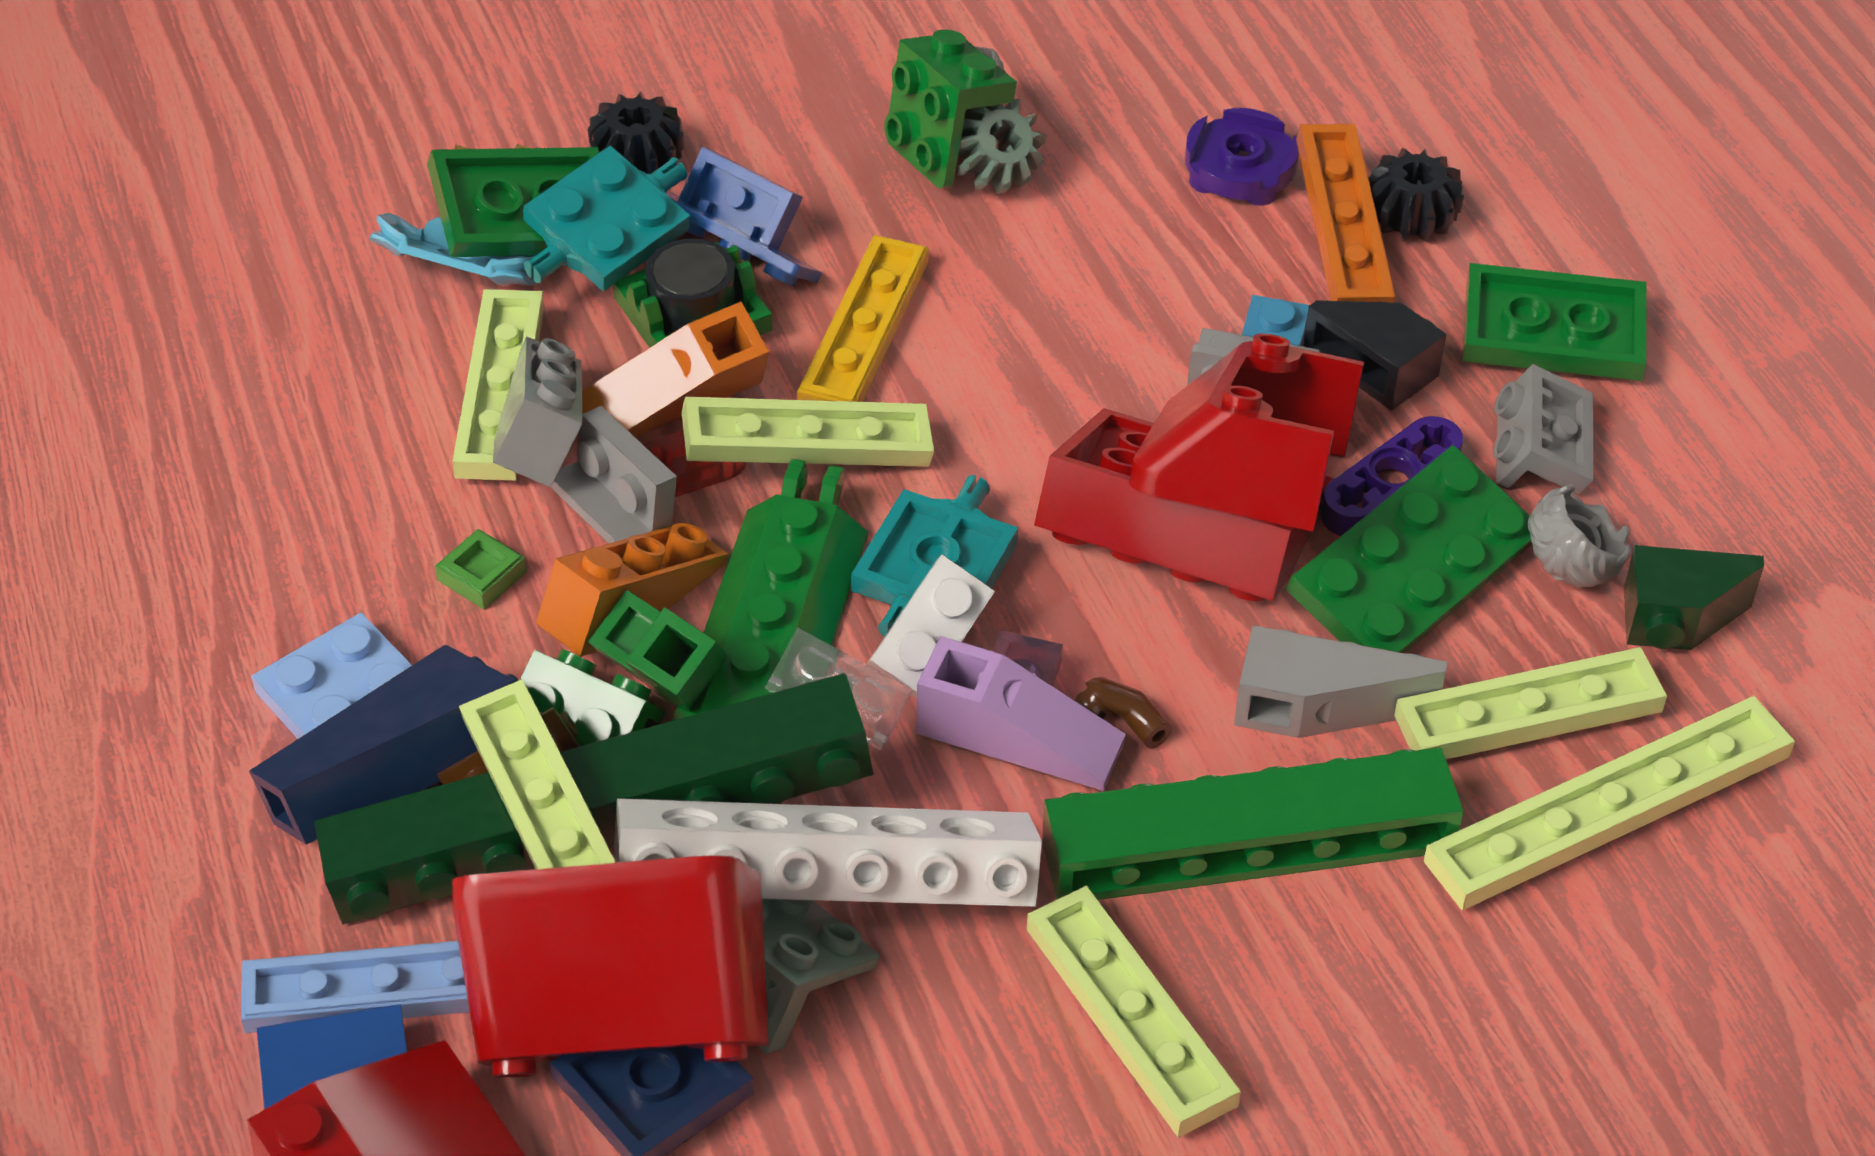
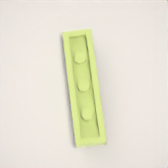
[452,289,544,481]
[682,397,934,467]
[1394,647,1667,759]
[459,679,616,869]
[1027,886,1241,1138]

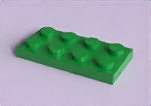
[1285,445,1532,653]

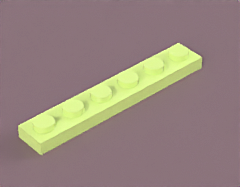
[1423,696,1795,911]

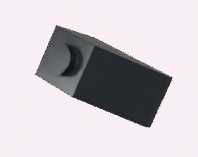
[1303,300,1446,411]

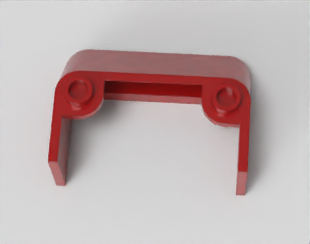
[1129,334,1364,532]

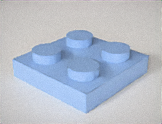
[251,612,412,739]

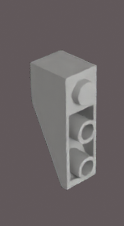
[493,336,583,487]
[1234,625,1448,738]

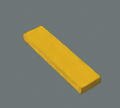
[797,235,929,402]

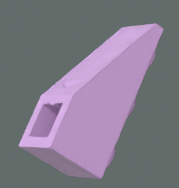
[916,636,1126,791]

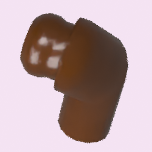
[1075,676,1172,748]

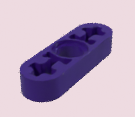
[1321,416,1463,536]

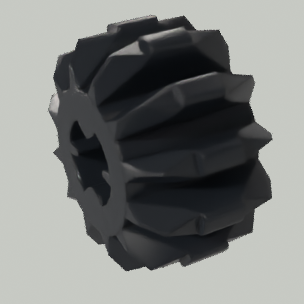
[588,91,684,174]
[1368,148,1464,242]

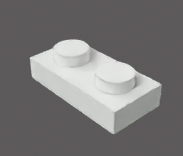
[867,555,995,698]

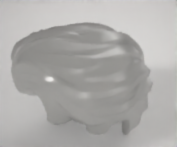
[1528,484,1632,588]

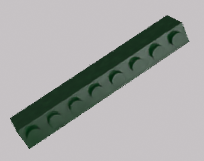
[314,673,874,925]

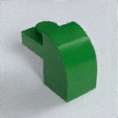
[588,590,728,711]

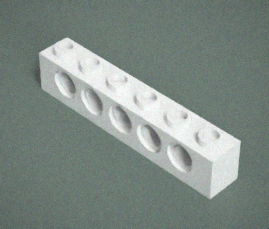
[613,799,1042,907]

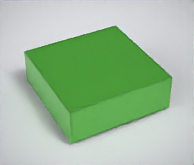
[435,529,527,610]

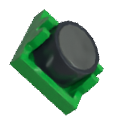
[613,238,773,348]

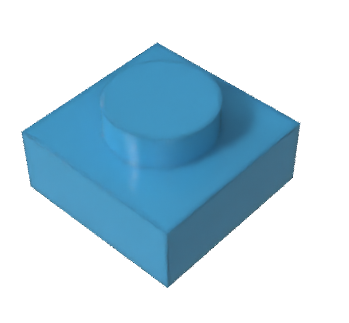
[1242,295,1309,346]

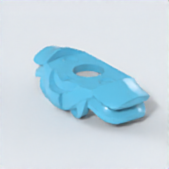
[369,213,536,286]

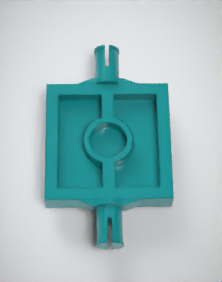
[523,146,690,292]
[851,475,1018,637]

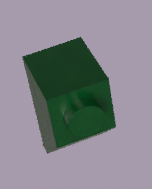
[1624,545,1764,650]

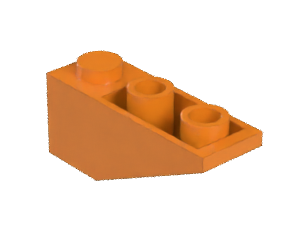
[582,302,769,437]
[536,522,729,657]

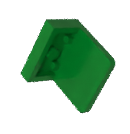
[884,29,1017,188]

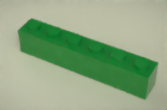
[1042,747,1464,900]

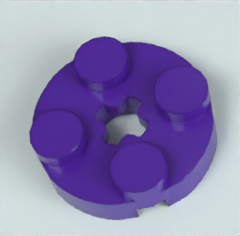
[1185,108,1299,206]

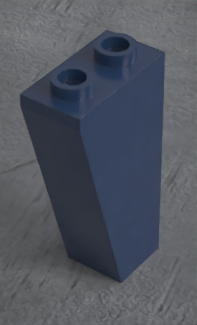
[249,644,519,845]

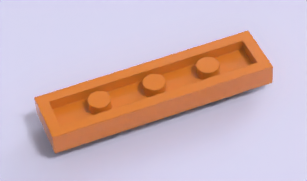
[1296,124,1395,303]

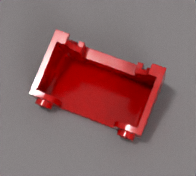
[452,855,769,1078]

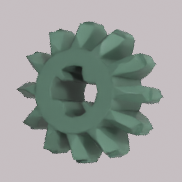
[957,98,1047,194]

